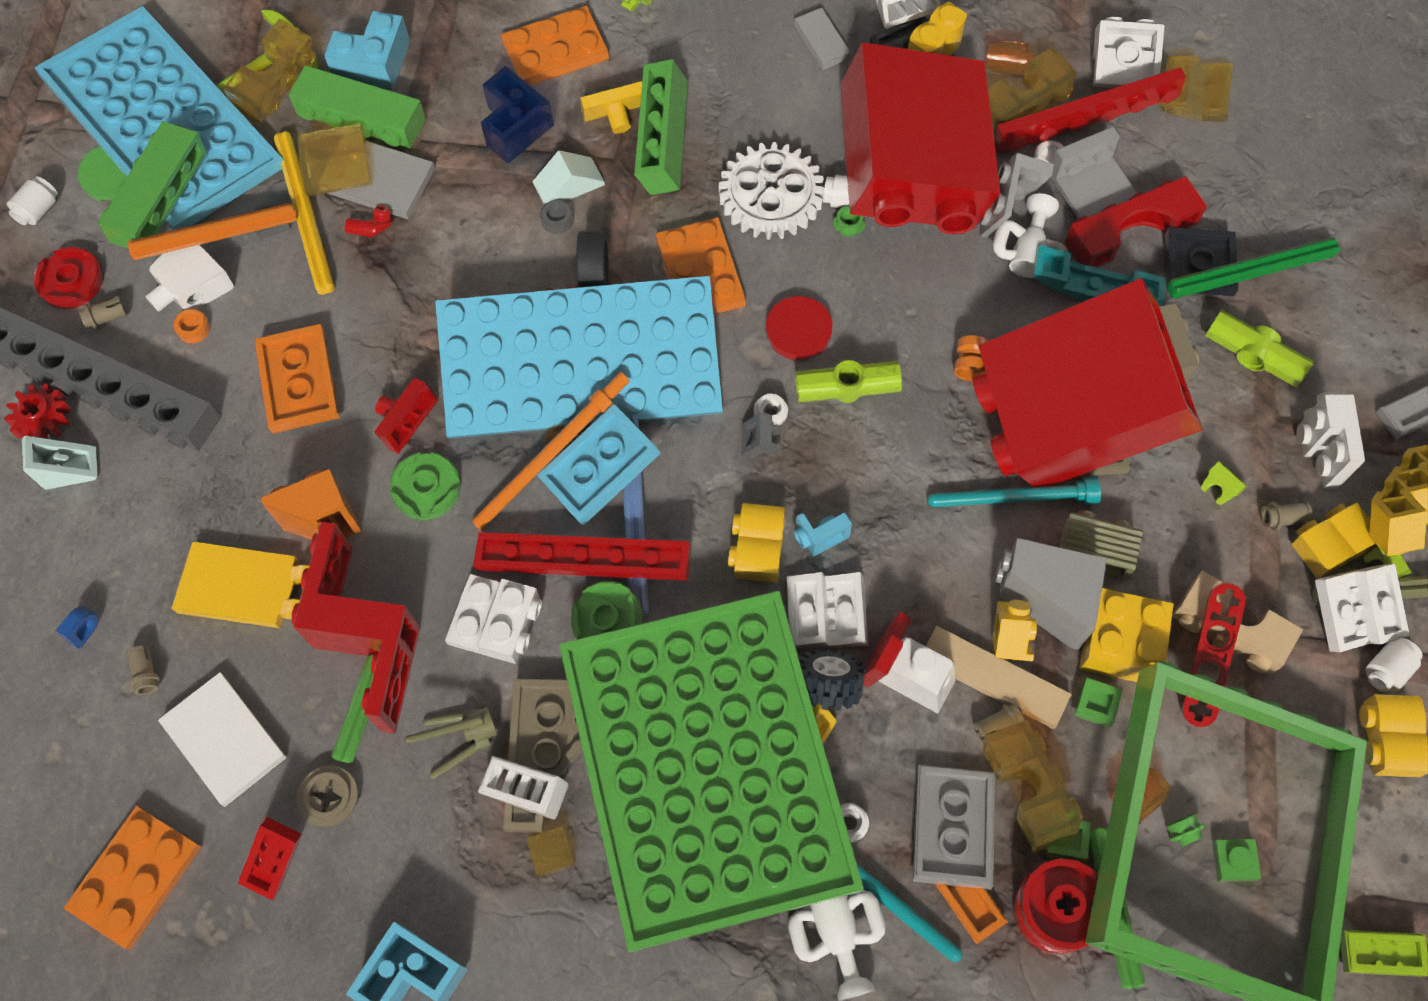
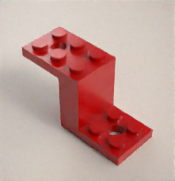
[291,522,420,734]

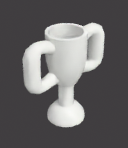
[992,193,1068,278]
[788,891,886,1001]

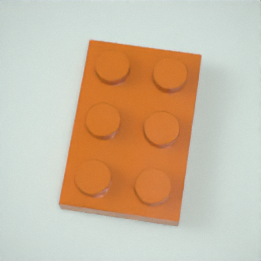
[500,5,609,89]
[655,218,746,315]
[254,324,340,434]
[63,806,202,950]

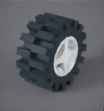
[799,649,865,711]

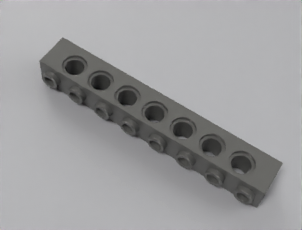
[0,307,221,451]

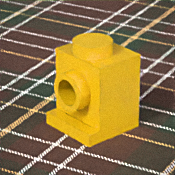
[992,599,1037,661]

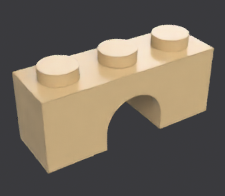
[1172,570,1303,676]

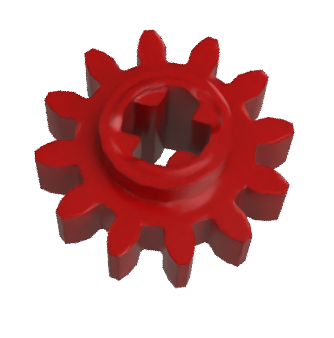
[4,383,72,439]

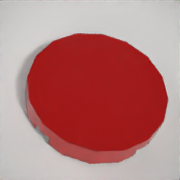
[34,246,104,309]
[765,296,833,361]

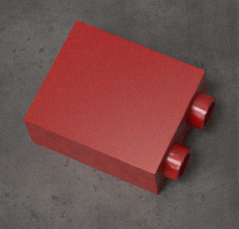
[840,42,1000,235]
[972,278,1203,487]

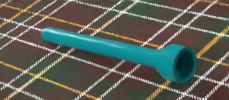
[927,476,1101,507]
[857,864,963,962]

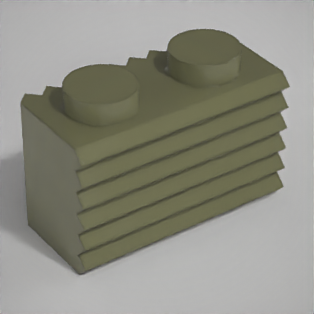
[1059,511,1143,580]

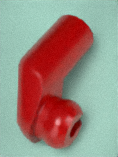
[345,205,393,237]

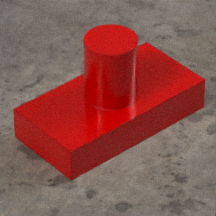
[374,378,438,454]
[237,817,302,901]

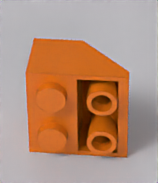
[260,469,361,540]

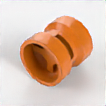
[954,335,989,382]

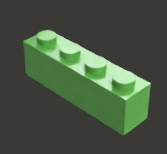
[634,59,688,195]
[288,65,426,149]
[98,121,207,248]

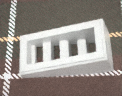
[478,756,568,819]

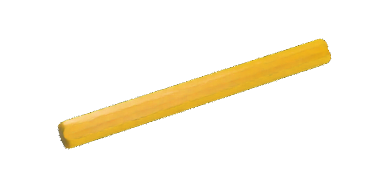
[274,131,335,295]

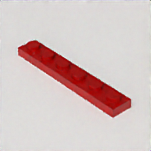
[995,67,1186,154]
[473,532,692,581]

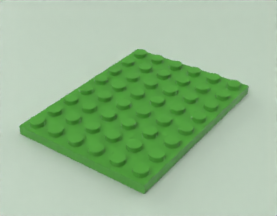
[559,591,864,953]

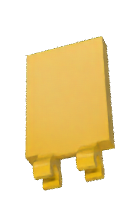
[171,542,309,628]

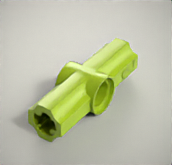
[1205,310,1314,388]
[795,360,902,403]

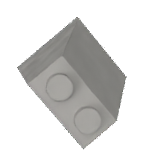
[995,538,1107,650]

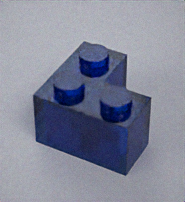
[480,66,554,164]

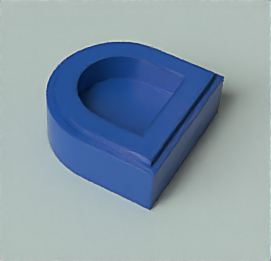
[56,606,98,649]

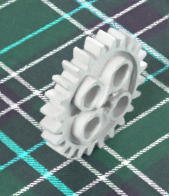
[719,142,824,240]

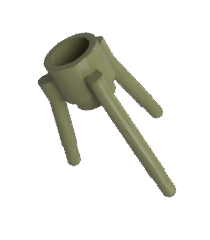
[405,707,497,779]

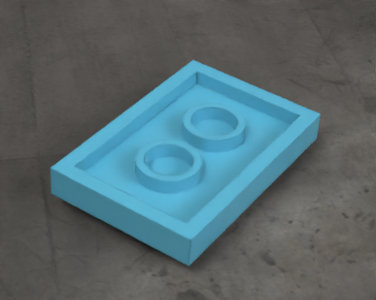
[537,404,661,526]

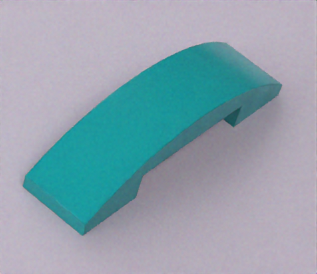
[1033,245,1166,306]

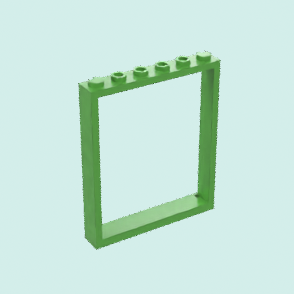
[1085,661,1367,1001]

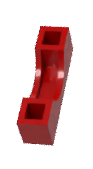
[1065,176,1207,268]

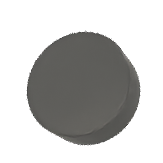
[540,200,574,234]

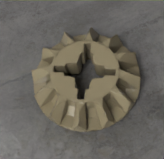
[297,766,359,828]

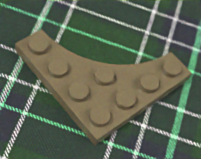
[503,679,583,833]

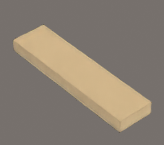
[926,626,1072,729]

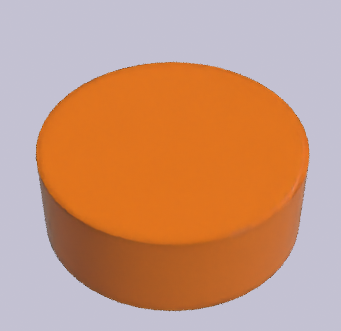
[173,308,210,343]

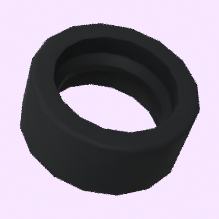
[576,231,609,288]

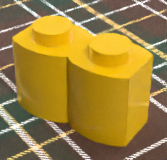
[908,2,967,56]
[728,503,785,583]
[1291,503,1377,579]
[1359,694,1428,778]

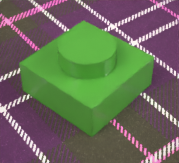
[1074,678,1123,728]
[1046,815,1091,865]
[1212,839,1261,882]

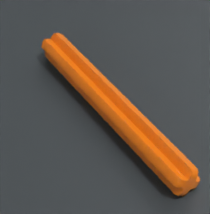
[127,203,297,260]

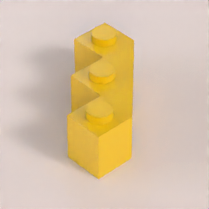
[1370,445,1428,556]

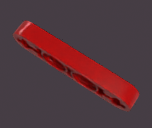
[1181,583,1246,727]

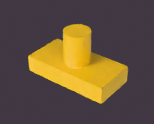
[580,81,642,134]

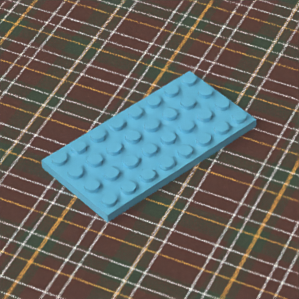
[34,6,283,230]
[435,276,723,439]

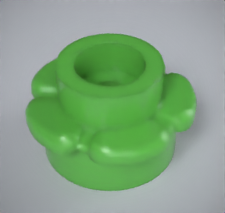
[833,205,865,237]
[1166,814,1205,847]

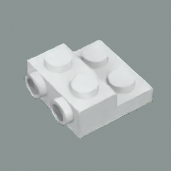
[1093,17,1164,88]
[1297,391,1365,489]
[445,574,542,664]

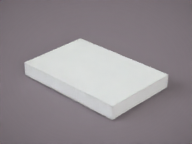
[158,672,287,807]

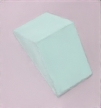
[533,150,605,205]
[22,436,98,490]

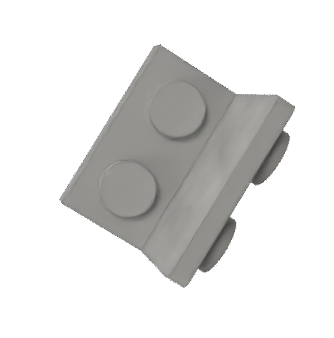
[1051,127,1137,218]
[978,153,1054,238]

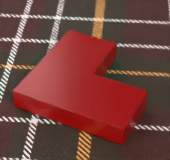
[864,612,911,688]

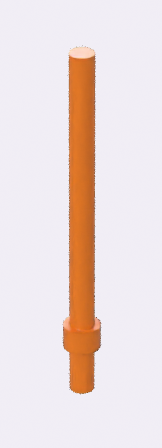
[471,372,630,531]

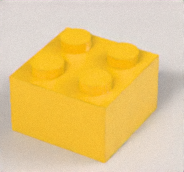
[1079,588,1174,682]

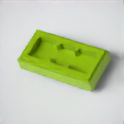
[1340,930,1428,977]

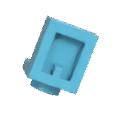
[793,512,852,557]

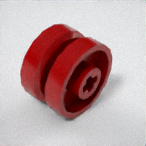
[1013,858,1098,955]

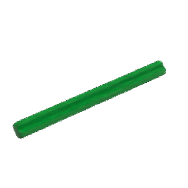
[1166,238,1341,299]

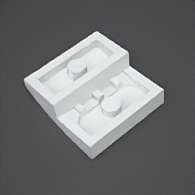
[1315,564,1410,652]
[787,572,868,649]

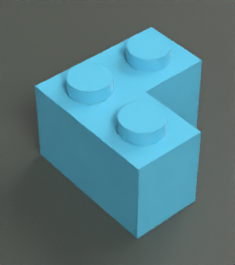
[324,11,410,90]
[346,922,468,1001]

